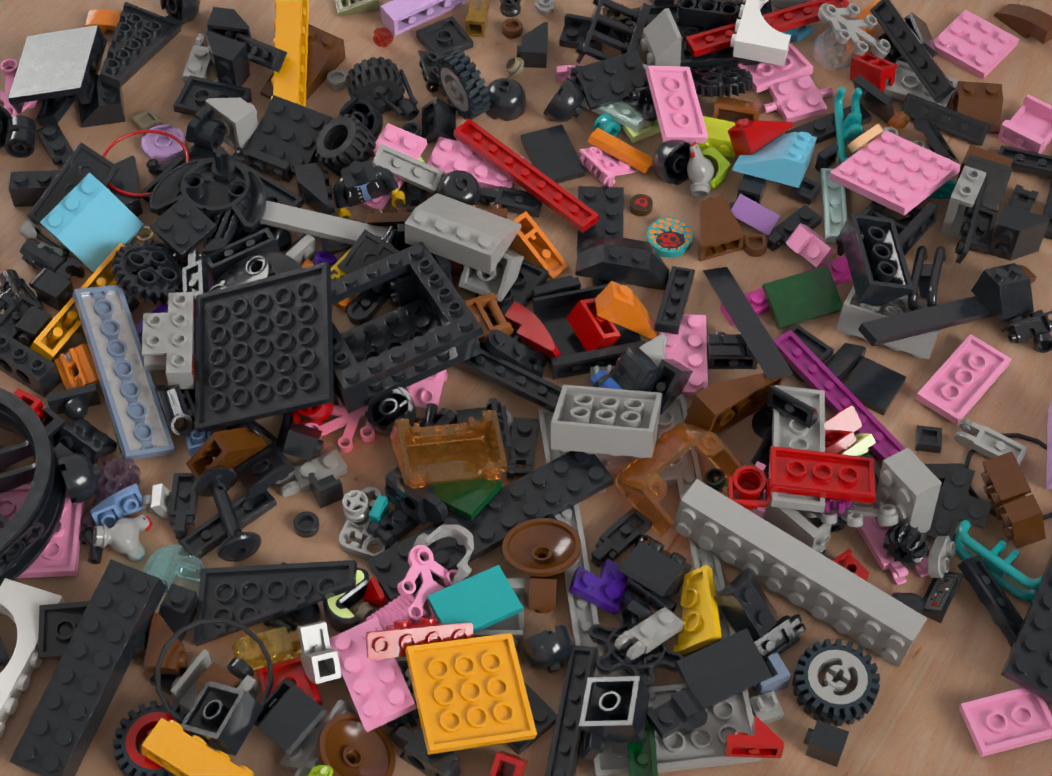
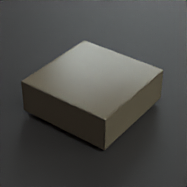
[131,108,162,136]

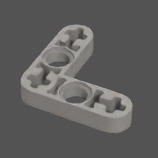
[339,487,398,560]

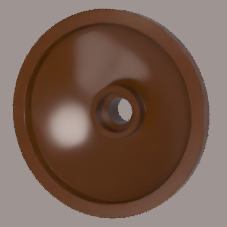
[502,518,581,577]
[317,713,396,776]

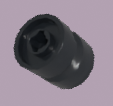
[4,115,36,158]

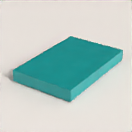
[427,565,523,633]

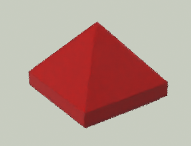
[363,576,387,609]

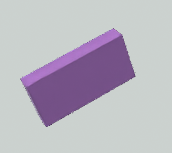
[731,194,781,236]

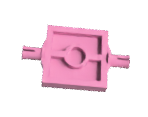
[762,75,833,122]

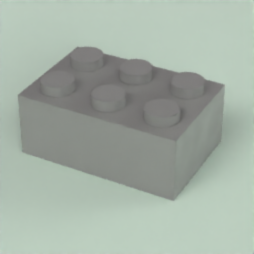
[873,448,942,533]

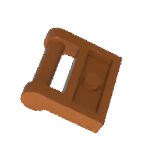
[464,293,514,343]

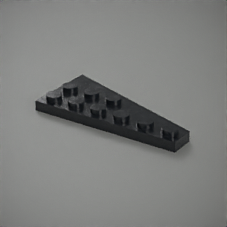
[100,2,182,89]
[194,560,357,646]

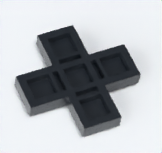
[926,463,992,541]

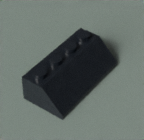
[840,213,914,305]

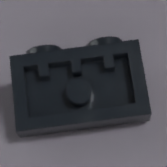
[559,13,606,51]

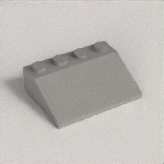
[405,193,521,275]
[836,286,940,359]
[551,385,662,459]

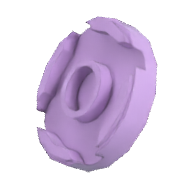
[141,124,186,162]

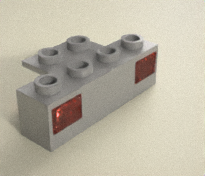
[142,292,196,389]

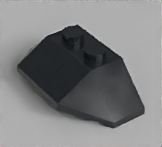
[575,234,669,290]

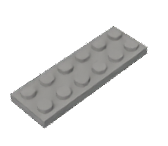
[771,385,825,513]

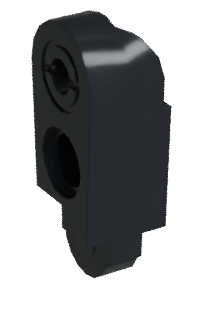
[384,466,448,525]
[389,725,461,776]

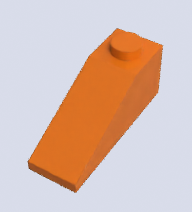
[510,211,569,280]
[595,281,658,339]

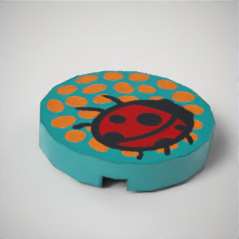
[647,217,693,258]

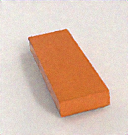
[587,127,653,174]

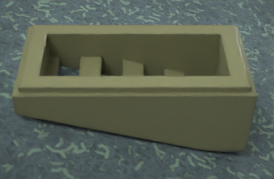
[335,0,379,16]

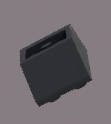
[254,677,327,755]

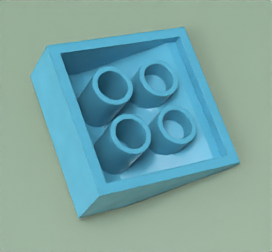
[732,132,817,188]
[40,173,145,273]

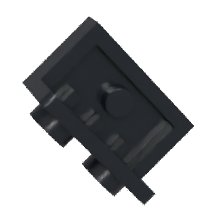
[56,418,117,464]

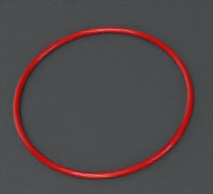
[102,130,190,197]

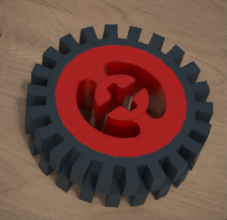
[113,701,192,776]

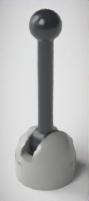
[20,219,69,258]

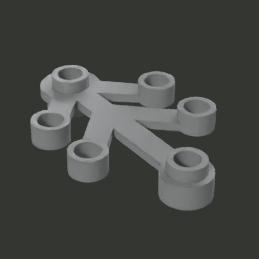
[818,3,891,59]
[800,493,898,527]

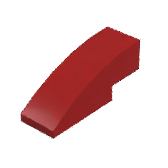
[504,301,562,358]

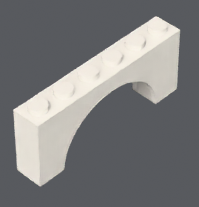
[730,0,791,66]
[0,578,65,738]

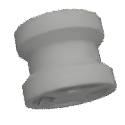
[342,490,369,522]

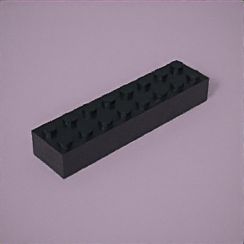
[9,559,167,776]

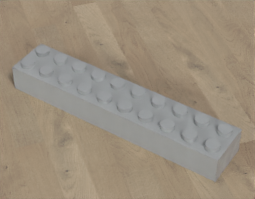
[672,479,927,667]

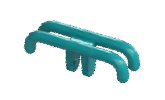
[834,87,863,164]
[952,520,1043,601]

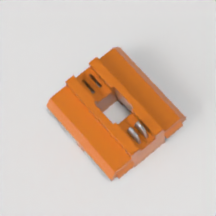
[54,343,99,390]

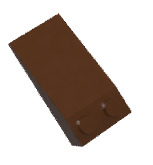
[260,24,346,100]
[684,373,785,444]

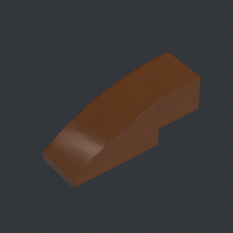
[994,4,1052,44]

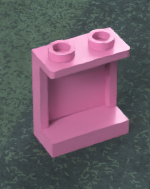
[997,94,1052,154]

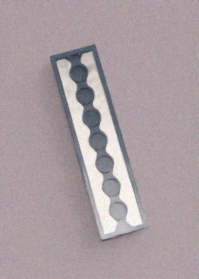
[73,285,175,461]

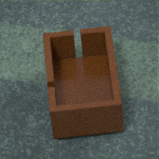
[981,451,1046,549]

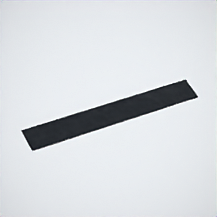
[703,267,794,379]

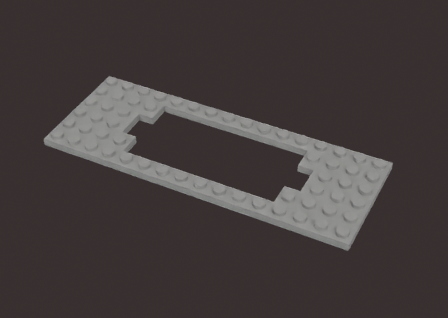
[538,394,761,776]

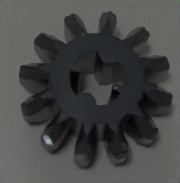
[882,522,930,567]

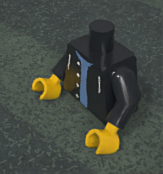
[333,160,406,220]

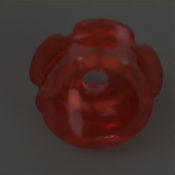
[373,27,394,47]

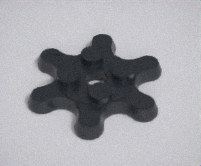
[588,608,684,689]

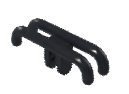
[908,246,946,311]

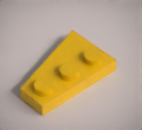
[673,565,722,656]

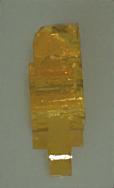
[232,626,302,672]

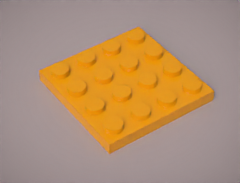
[405,633,537,755]

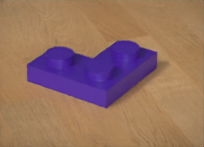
[568,559,628,615]

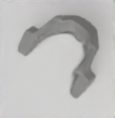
[413,525,474,584]

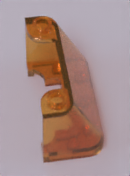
[390,410,508,489]

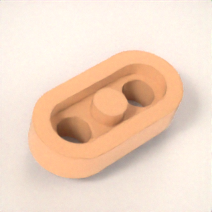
[847,124,884,153]

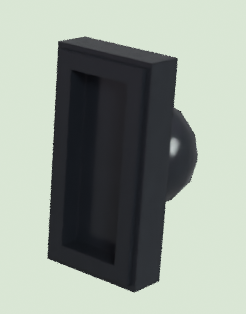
[46,383,101,421]

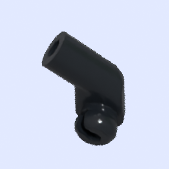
[146,157,178,175]
[411,403,438,432]
[79,528,104,564]

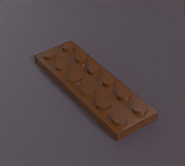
[367,204,508,226]

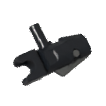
[20,238,85,290]

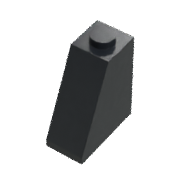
[107,155,143,217]

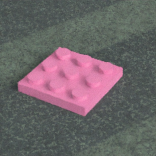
[933,10,1019,79]

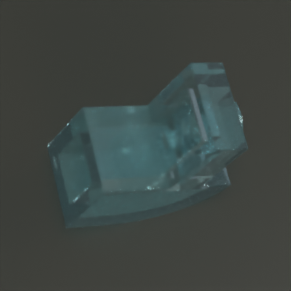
[142,545,204,593]

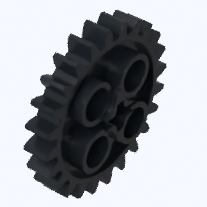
[690,65,753,98]
[111,241,186,305]

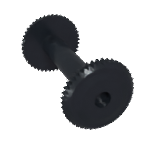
[194,467,261,562]

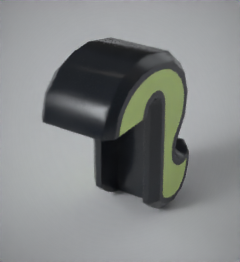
[323,567,369,633]

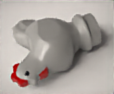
[687,142,714,198]
[93,514,153,562]

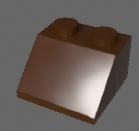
[953,81,1003,134]

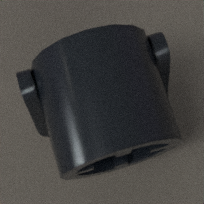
[185,104,226,150]

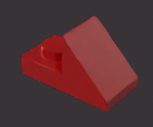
[725,716,784,758]

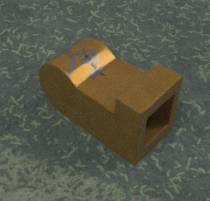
[465,0,489,38]

